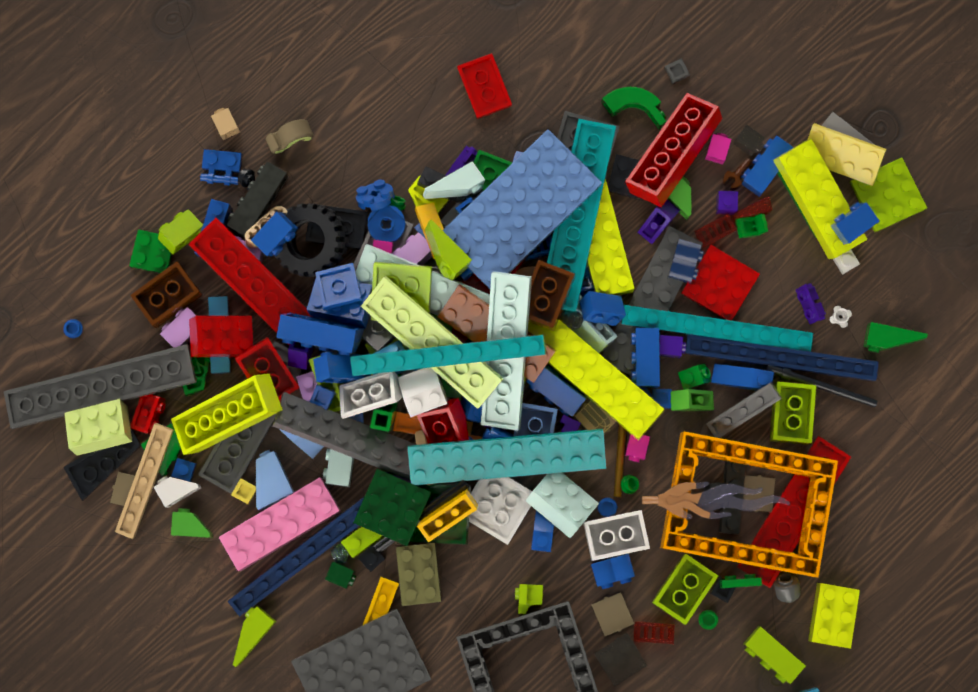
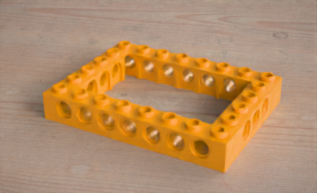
[660,432,838,578]

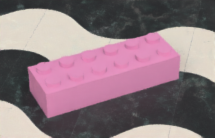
[219,478,341,571]

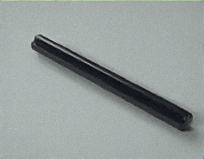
[373,480,469,552]

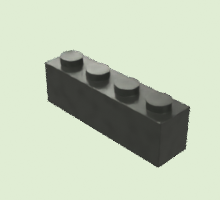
[227,161,288,238]

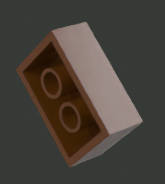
[528,260,575,331]
[130,262,203,329]

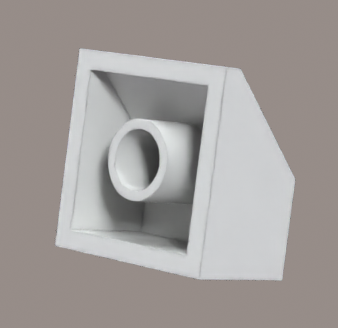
[398,368,448,417]

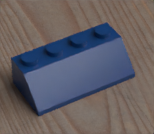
[276,313,364,356]

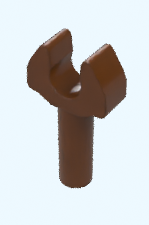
[722,158,753,190]

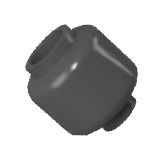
[774,573,801,603]

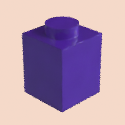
[716,191,738,215]
[659,335,686,358]

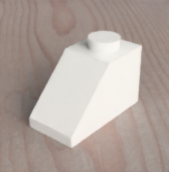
[154,476,202,508]

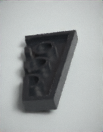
[63,429,141,501]

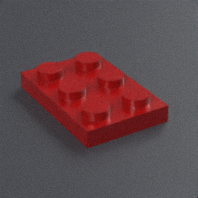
[457,53,512,119]

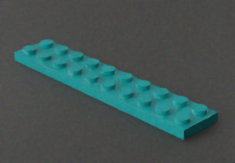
[547,119,616,313]
[408,429,606,485]

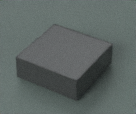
[664,58,690,84]

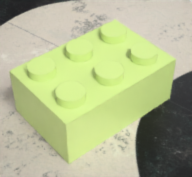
[64,399,132,456]

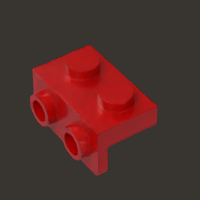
[130,394,166,435]

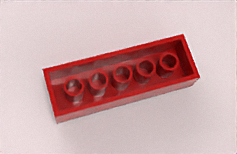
[625,93,722,208]

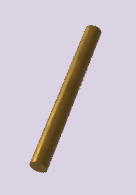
[614,424,626,497]

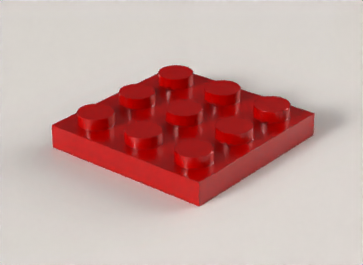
[681,245,760,321]

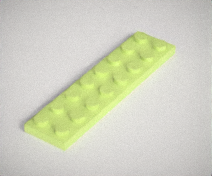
[361,276,503,409]

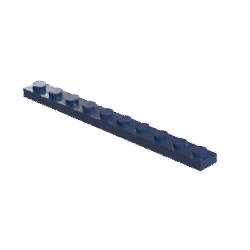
[685,334,879,381]
[228,497,364,617]

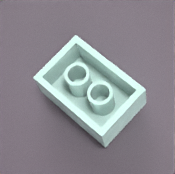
[525,472,599,538]

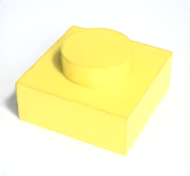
[231,478,256,505]

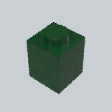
[325,562,357,589]

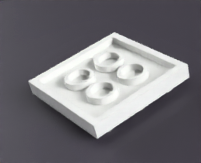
[469,477,532,545]

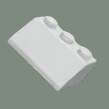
[339,372,403,419]

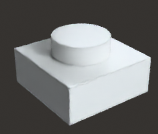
[833,249,860,275]

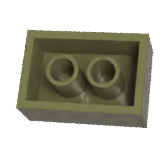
[396,543,442,606]

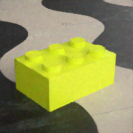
[808,583,860,649]

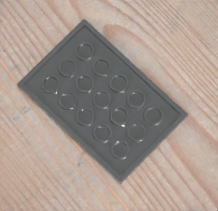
[291,608,431,692]

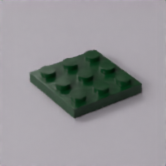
[353,469,431,546]
[410,484,471,545]

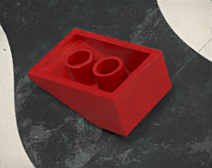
[417,398,469,444]

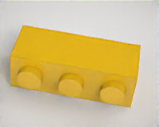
[417,489,478,542]

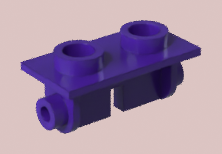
[445,145,477,176]
[796,283,826,325]

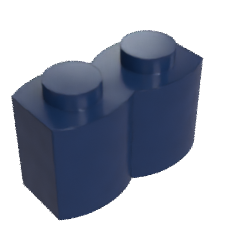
[668,239,704,283]

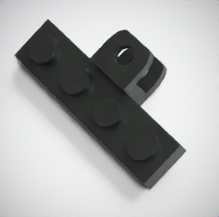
[703,461,746,535]

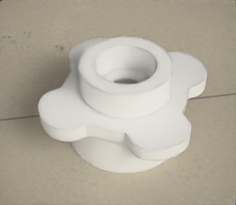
[829,306,852,328]

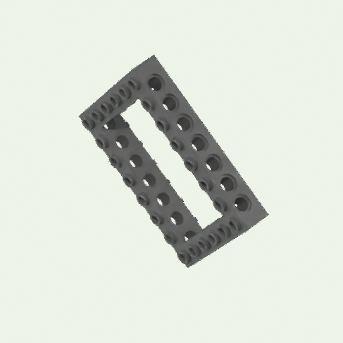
[456,601,598,692]

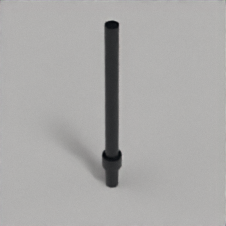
[766,364,878,407]

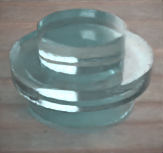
[331,544,349,563]

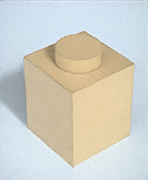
[211,108,240,140]

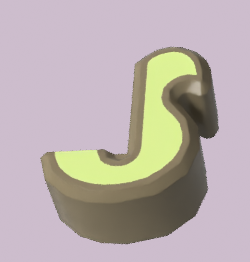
[265,119,314,154]

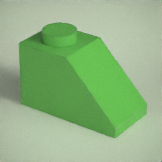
[667,176,691,220]
[671,389,714,411]
[171,508,213,538]

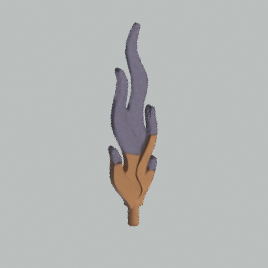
[642,482,790,519]

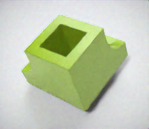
[515,584,543,614]

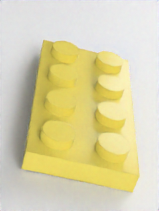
[808,123,886,186]

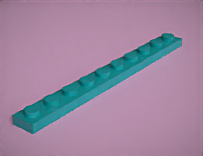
[621,305,813,352]
[350,335,546,376]

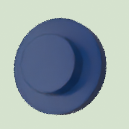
[63,319,83,338]

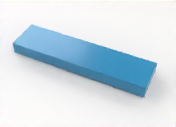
[208,296,231,374]

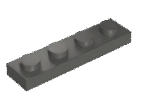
[706,382,782,438]

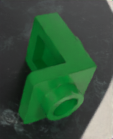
[735,214,768,238]
[678,364,711,390]

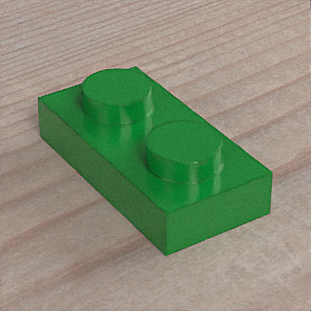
[720,574,762,588]

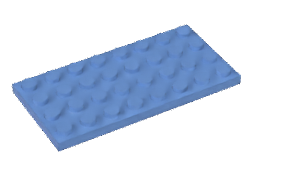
[443,130,602,289]

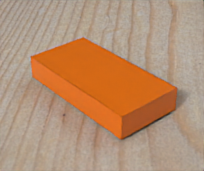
[393,411,422,435]

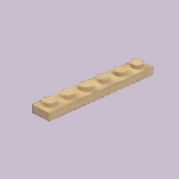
[115,423,174,539]

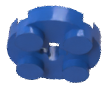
[356,179,395,211]
[367,205,406,242]

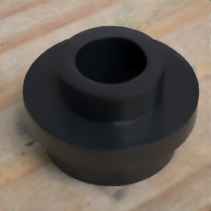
[238,169,255,187]

